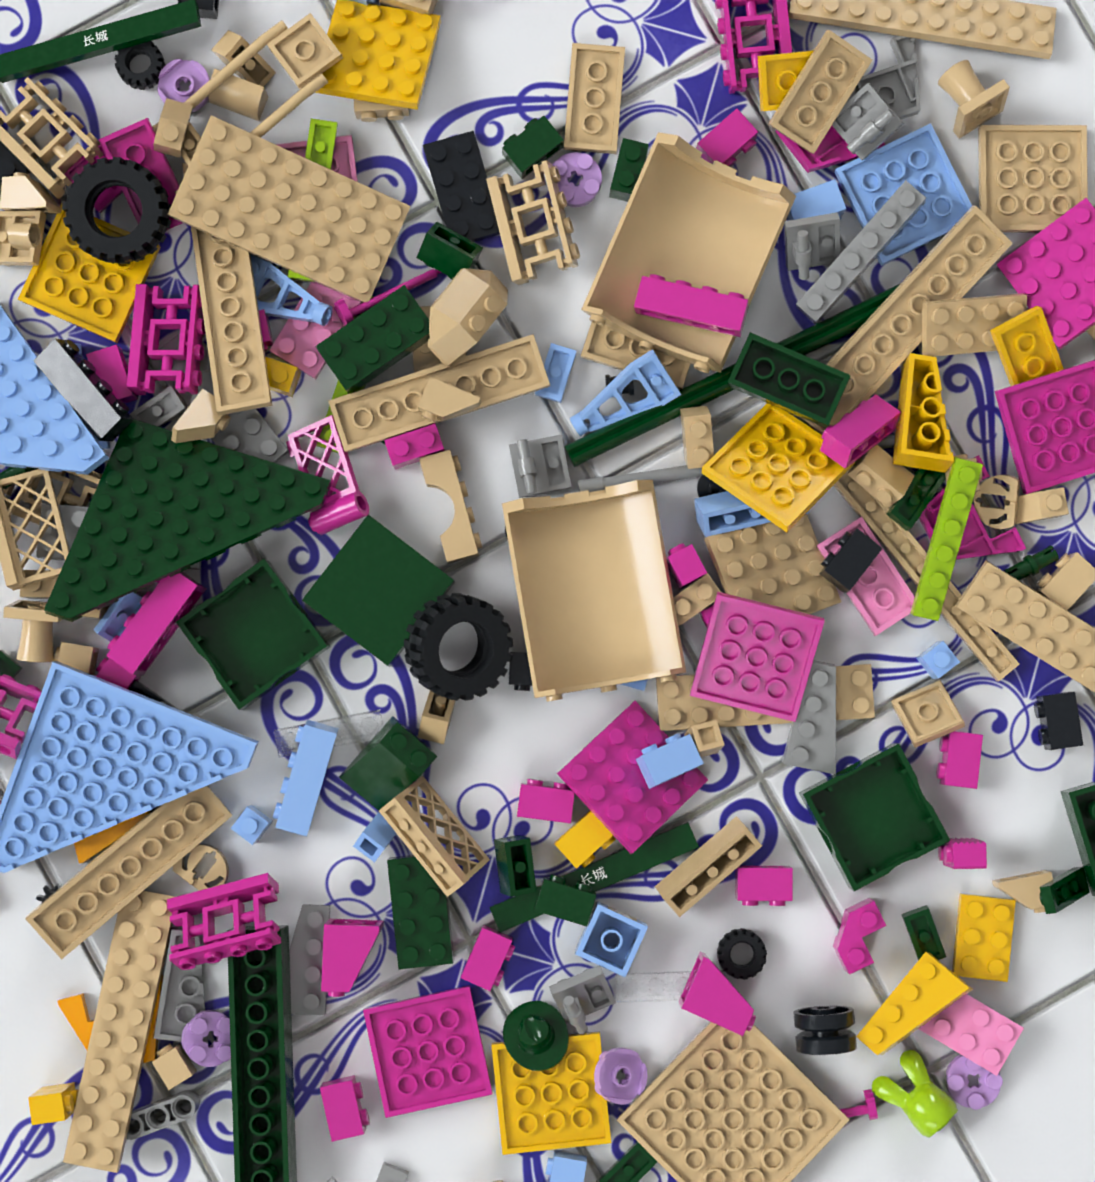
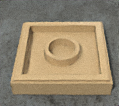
[891,680,965,748]

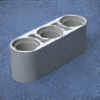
[126,1090,200,1140]

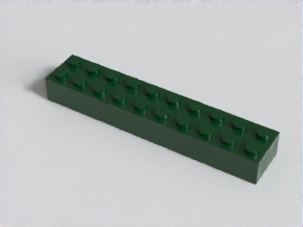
[227,925,297,1182]

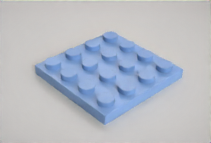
[834,123,972,266]

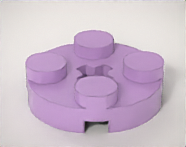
[157,59,210,113]
[552,152,602,207]
[181,1010,231,1067]
[594,1047,648,1105]
[946,1054,1003,1110]

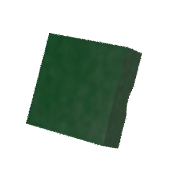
[302,514,455,667]
[176,558,331,710]
[799,743,951,891]

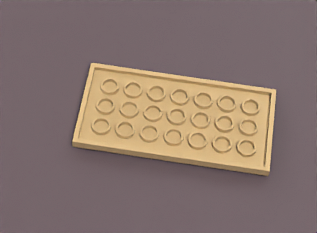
[168,115,410,303]

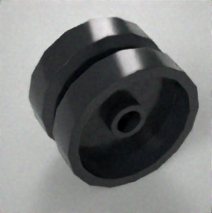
[793,1006,857,1055]

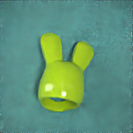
[872,1050,958,1138]

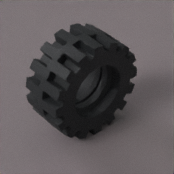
[114,41,166,90]
[717,928,767,980]

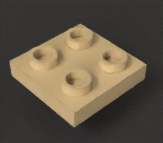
[0,211,47,265]

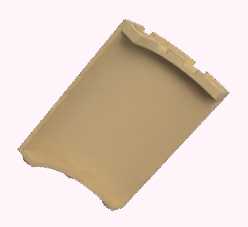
[581,132,796,373]
[502,480,686,702]

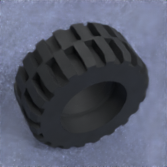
[62,157,171,264]
[404,593,513,701]

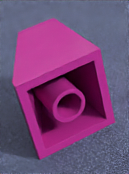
[321,918,384,997]
[678,951,756,1036]

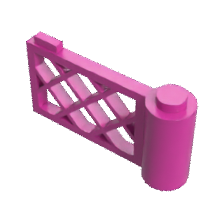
[286,415,369,535]

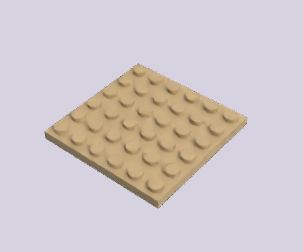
[617,1022,849,1182]

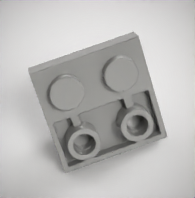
[832,83,904,160]
[784,212,840,280]
[509,435,572,498]
[549,965,616,1034]

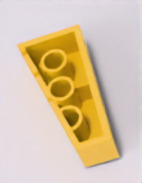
[893,353,954,473]
[856,952,973,1055]

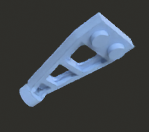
[250,254,333,326]
[570,349,681,436]

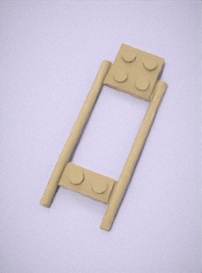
[152,13,343,194]

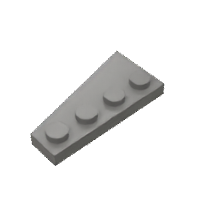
[782,660,836,775]

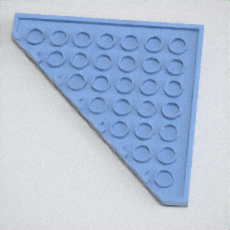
[0,304,109,475]
[0,661,259,873]

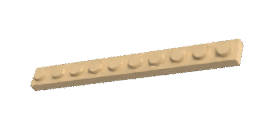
[833,468,1019,681]

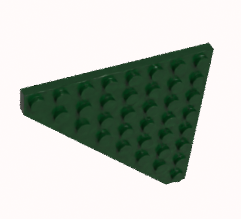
[44,419,331,622]

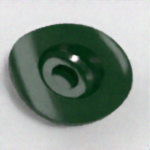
[503,1001,569,1071]

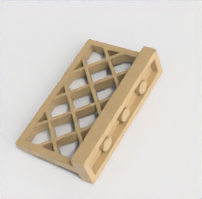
[0,469,70,591]
[379,776,490,897]

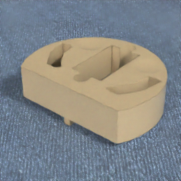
[974,475,1020,529]
[173,844,229,891]

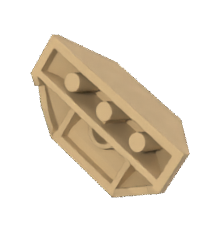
[428,268,508,366]

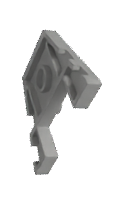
[847,36,920,120]

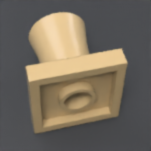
[938,60,1010,139]
[3,600,63,662]

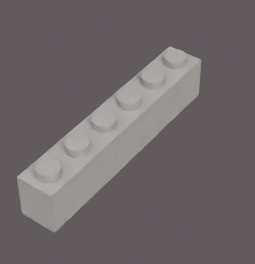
[796,181,926,324]

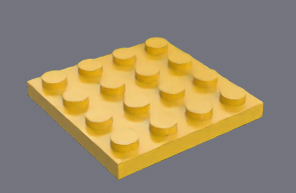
[315,0,441,110]
[18,203,161,343]
[702,403,855,533]
[491,1031,611,1155]

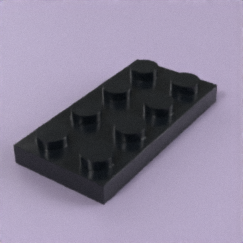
[423,131,500,242]

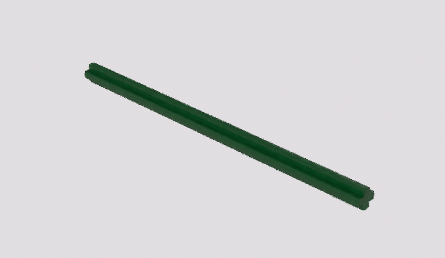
[564,283,901,467]

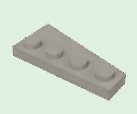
[289,904,330,1015]
[153,928,208,1043]

